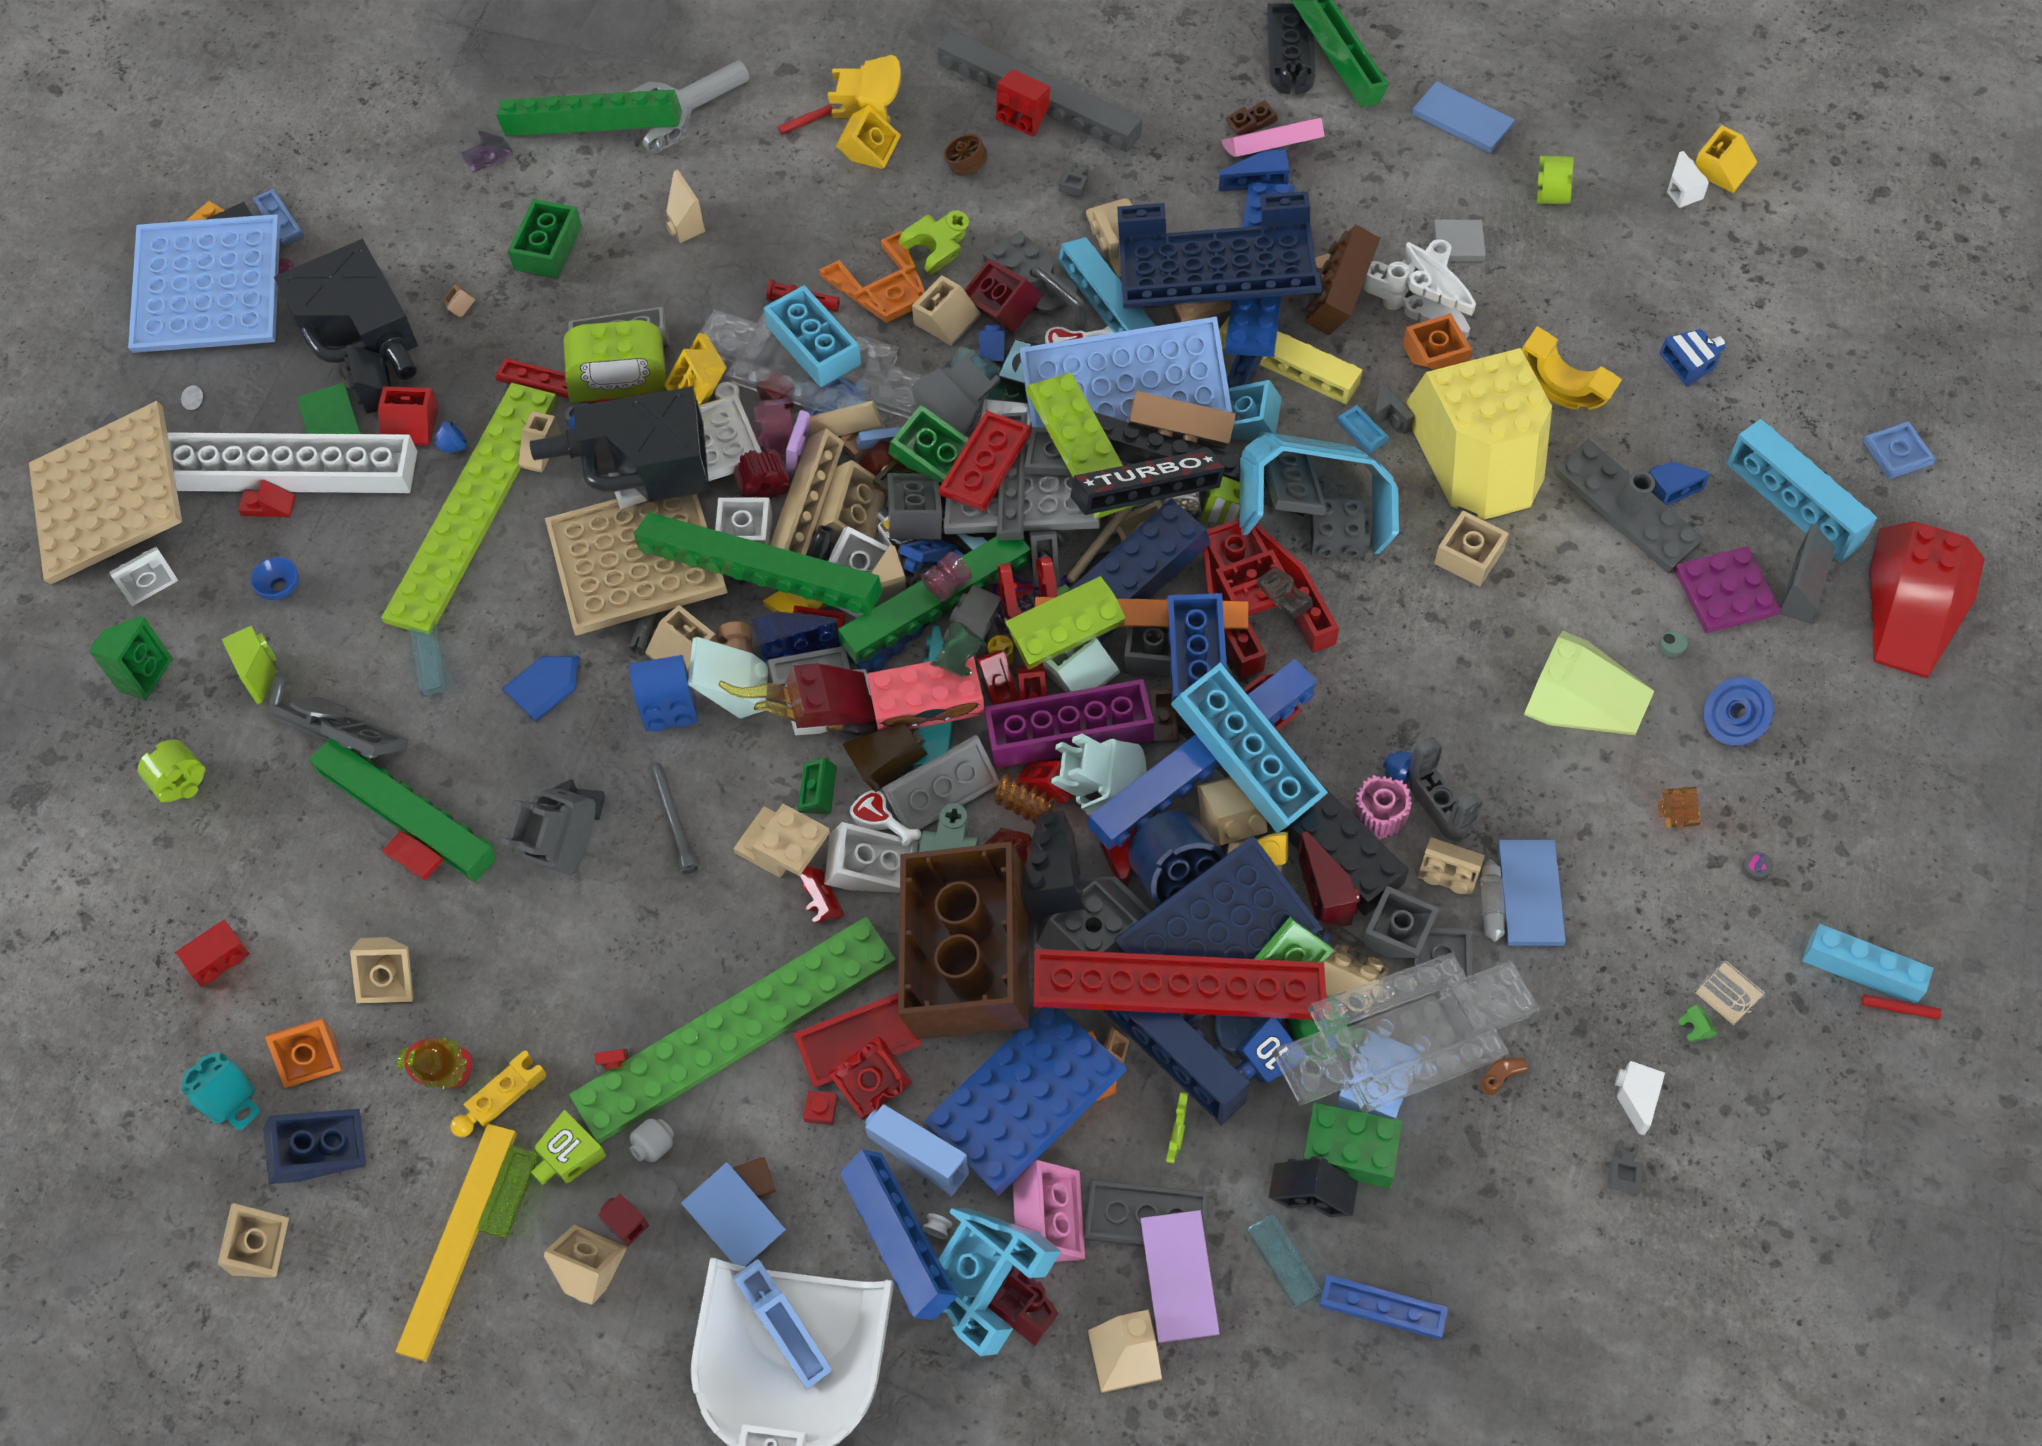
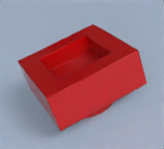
[594,1048,628,1069]
[803,1091,838,1125]

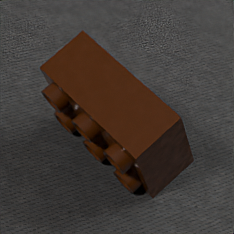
[898,842,1029,1039]

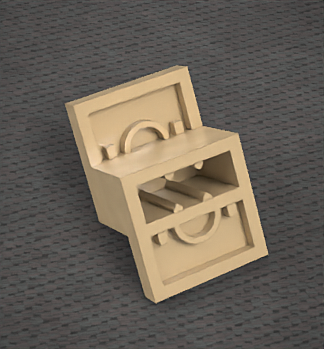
[733,803,830,878]

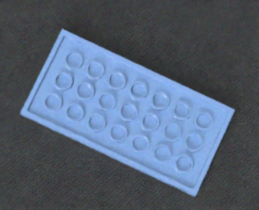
[1019,317,1232,428]

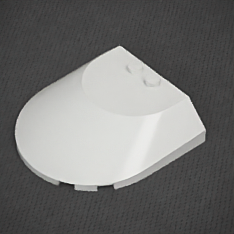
[691,1258,894,1446]

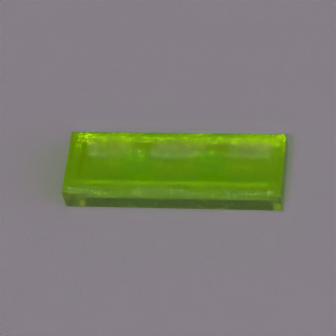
[477,1146,540,1239]

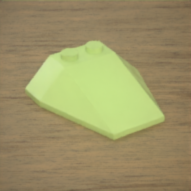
[1524,631,1654,735]

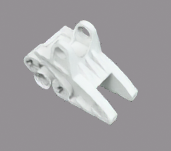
[1362,239,1476,339]

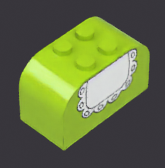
[563,320,667,403]

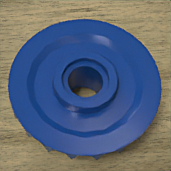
[1704,677,1775,747]

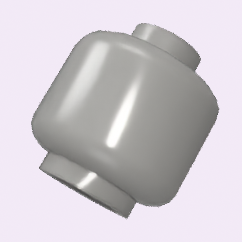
[629,1118,674,1163]

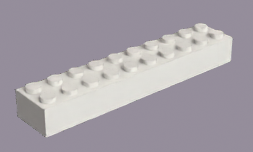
[167,433,417,493]

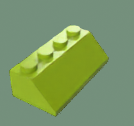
[1005,576,1126,670]

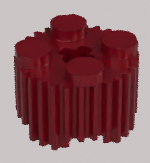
[733,449,790,499]

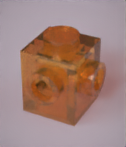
[1657,786,1700,828]

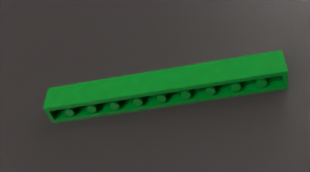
[633,512,883,615]

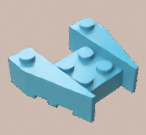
[939,1208,1061,1356]

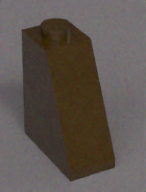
[842,723,928,792]

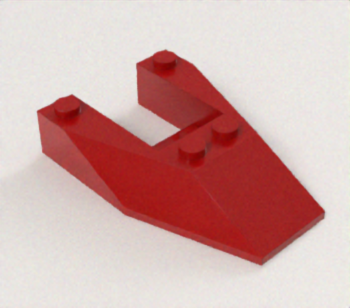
[1203,518,1339,679]

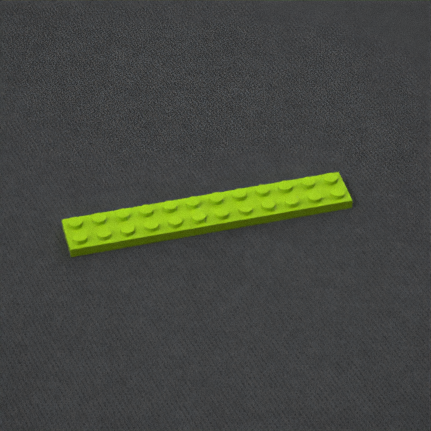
[381,383,558,636]

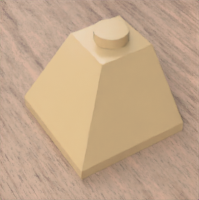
[666,170,705,243]
[350,937,414,1003]
[544,1225,627,1305]
[1088,1310,1162,1393]

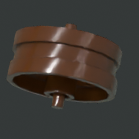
[944,134,988,176]

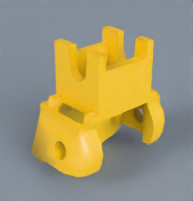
[828,55,901,124]

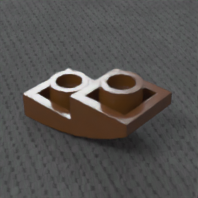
[1225,100,1278,136]

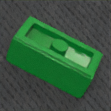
[797,758,837,814]

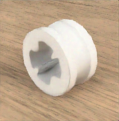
[922,1213,953,1239]

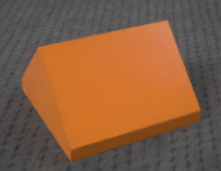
[265,1018,342,1089]

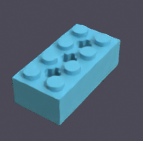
[763,285,861,388]

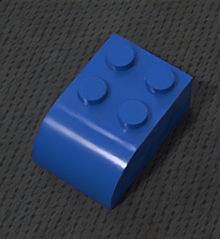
[629,655,699,731]

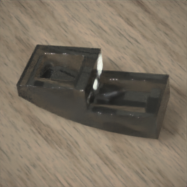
[1256,567,1313,620]

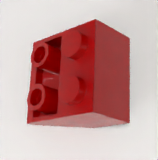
[996,69,1051,137]
[378,386,439,446]

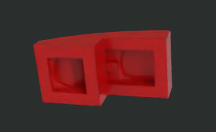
[382,830,444,881]

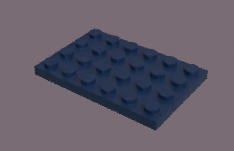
[1114,835,1323,1026]

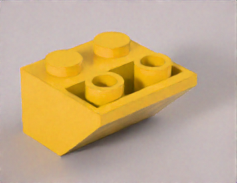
[1695,125,1757,194]

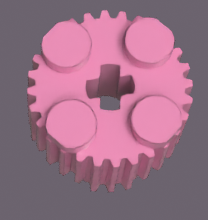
[1353,775,1412,840]

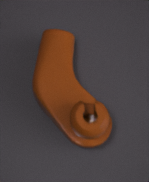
[1480,1058,1527,1095]

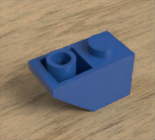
[980,325,1006,361]

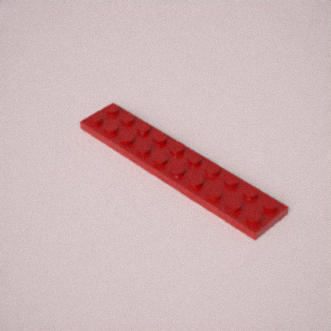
[1033,949,1328,1020]

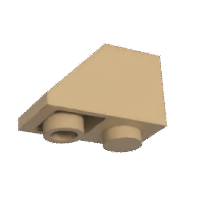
[518,411,561,473]

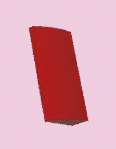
[793,993,922,1088]

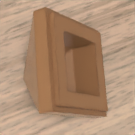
[1102,1027,1130,1064]

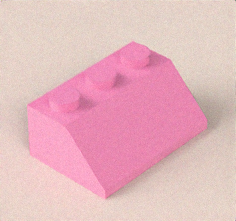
[1013,1160,1085,1262]

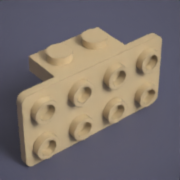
[1086,198,1132,280]

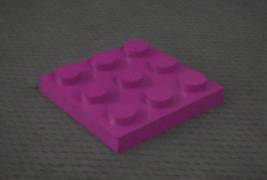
[1674,546,1781,633]

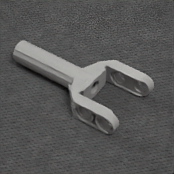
[629,60,749,154]

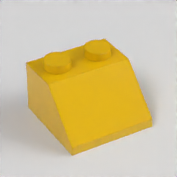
[836,105,901,169]

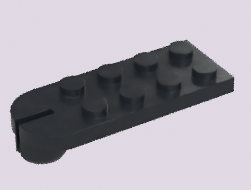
[1267,3,1315,94]

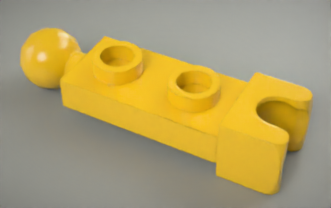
[450,1051,547,1137]

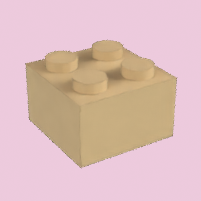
[1434,511,1509,587]

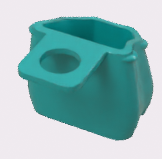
[181,1053,260,1130]

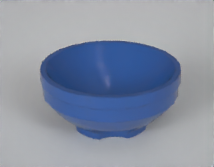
[250,557,299,600]

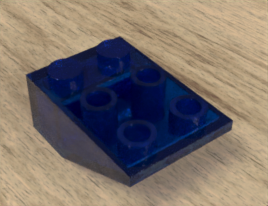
[751,611,841,663]

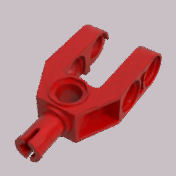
[997,557,1058,620]

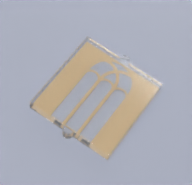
[1694,960,1765,1025]

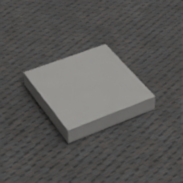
[1434,220,1486,262]

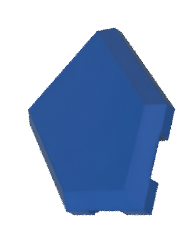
[501,655,579,722]

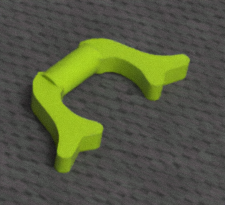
[1166,1092,1188,1163]

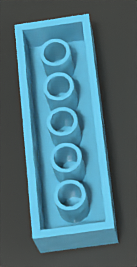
[1727,419,1877,563]
[1171,663,1328,833]

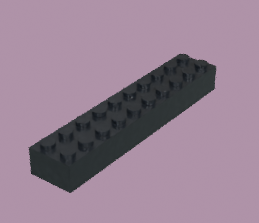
[1178,715,1409,916]

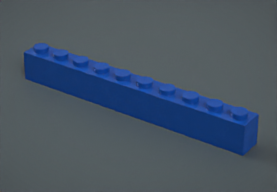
[1087,659,1317,851]

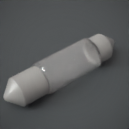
[1480,859,1505,942]

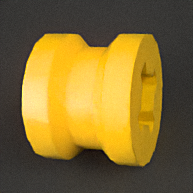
[987,635,1014,666]

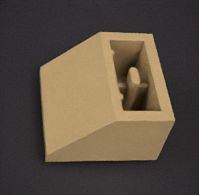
[912,275,981,346]
[645,605,718,674]
[1418,837,1485,895]
[1324,944,1389,1015]

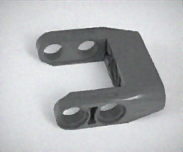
[1409,737,1483,841]

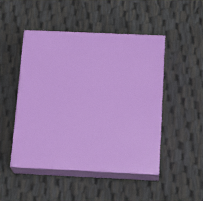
[786,410,810,480]

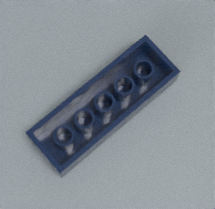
[1067,498,1211,643]
[1102,1010,1250,1126]

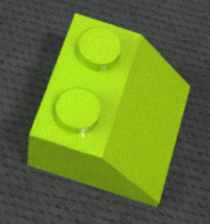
[222,625,277,705]

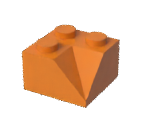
[1402,313,1472,370]

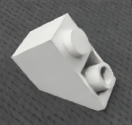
[1667,151,1709,208]

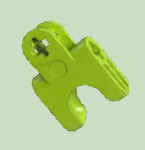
[899,210,969,275]

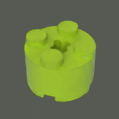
[1537,156,1574,204]
[137,739,206,803]

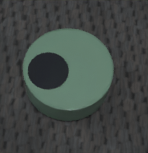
[1659,630,1688,658]

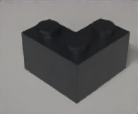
[1268,1156,1358,1217]

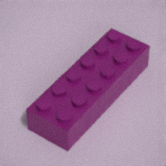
[984,679,1155,769]

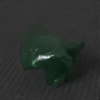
[930,621,986,678]

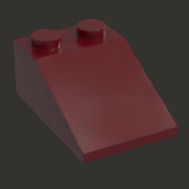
[964,258,1043,334]
[786,663,875,728]
[1297,832,1360,930]

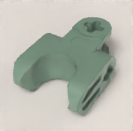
[919,804,979,852]

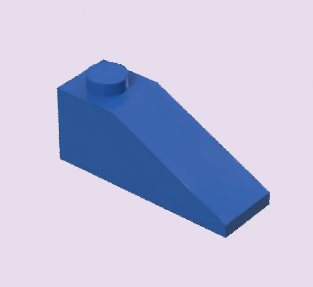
[1218,149,1290,191]

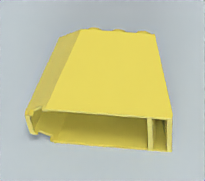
[1405,348,1552,520]

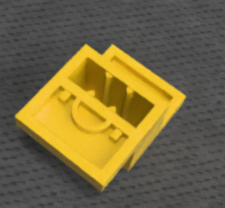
[664,333,727,407]

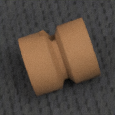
[717,621,754,654]

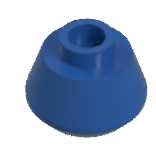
[435,421,467,454]
[1383,751,1413,785]

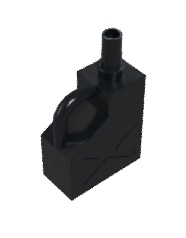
[273,239,418,380]
[530,386,710,502]

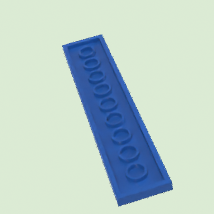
[1225,182,1295,357]

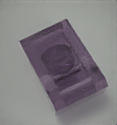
[461,131,514,173]

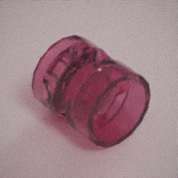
[921,552,972,602]

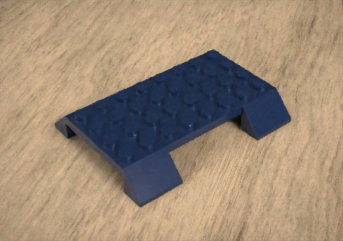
[1117,191,1322,309]

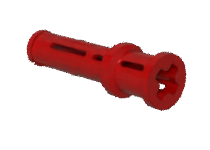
[766,279,840,312]

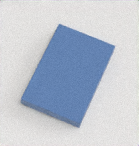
[681,1162,786,1267]

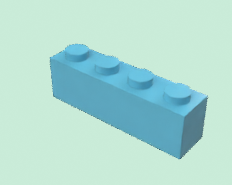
[1802,924,1934,1004]

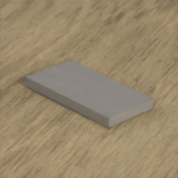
[882,735,1001,830]

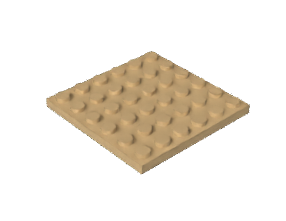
[29,401,182,585]
[545,494,727,636]

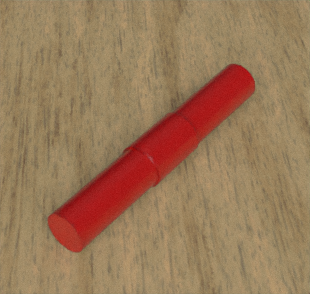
[778,104,833,135]
[1861,994,1942,1020]

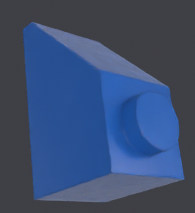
[1648,462,1710,506]

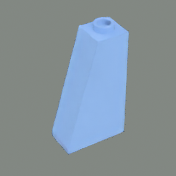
[865,1104,969,1197]

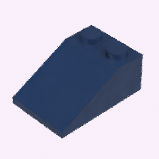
[263,1109,366,1184]

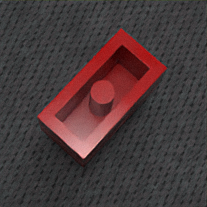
[175,919,250,987]

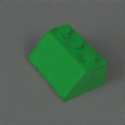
[89,616,173,701]

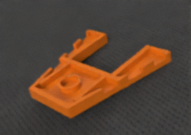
[819,231,925,323]

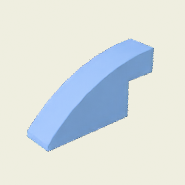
[732,1259,833,1389]

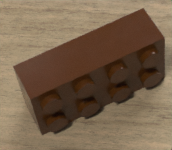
[1305,224,1380,335]

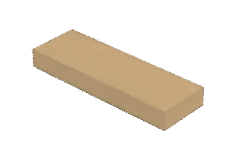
[809,400,882,437]

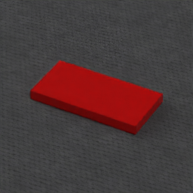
[938,410,1032,512]

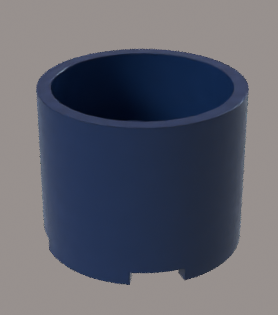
[1128,811,1225,906]

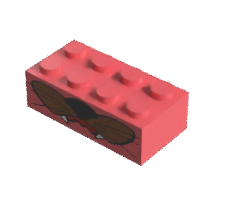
[867,653,985,731]

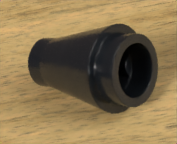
[806,525,833,561]

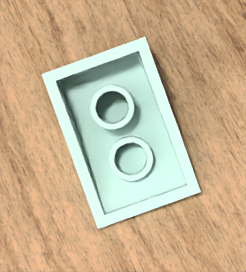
[688,637,769,719]

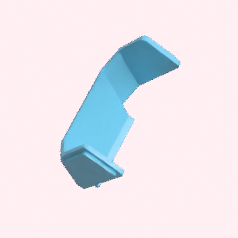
[1239,431,1399,554]

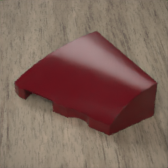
[988,1268,1059,1346]

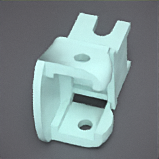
[1051,733,1147,816]

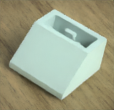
[1043,638,1120,692]

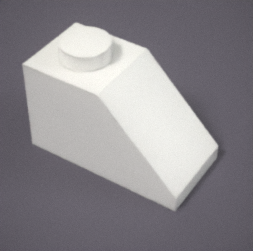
[1615,1061,1665,1135]

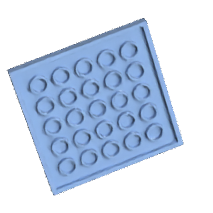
[128,214,281,353]

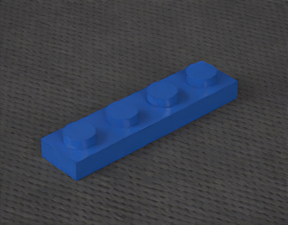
[1319,1274,1448,1340]

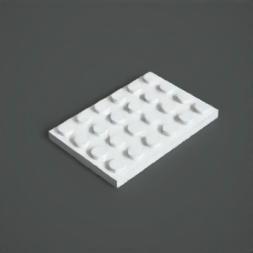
[608,394,761,509]

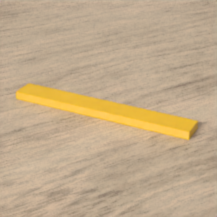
[395,1124,517,1362]

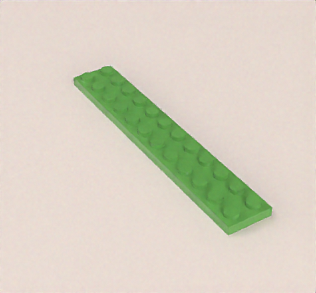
[569,916,897,1144]

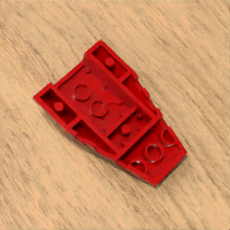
[1869,521,1985,678]

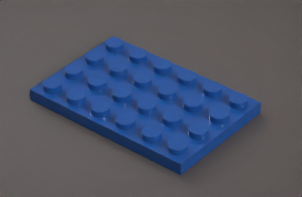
[924,1007,1127,1196]

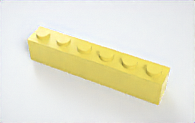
[1219,317,1363,405]

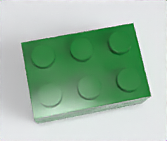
[508,199,582,279]
[1303,1103,1403,1189]

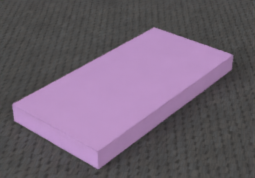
[1140,1210,1220,1343]

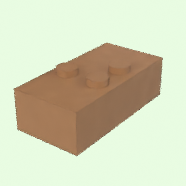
[1127,391,1236,449]

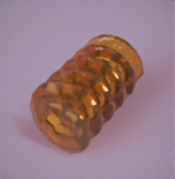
[994,772,1057,824]

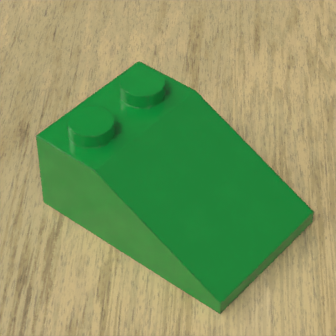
[888,405,969,483]

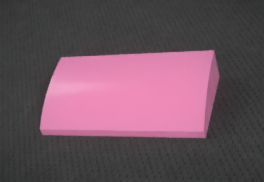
[1222,118,1325,157]

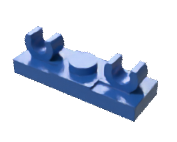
[899,539,958,573]

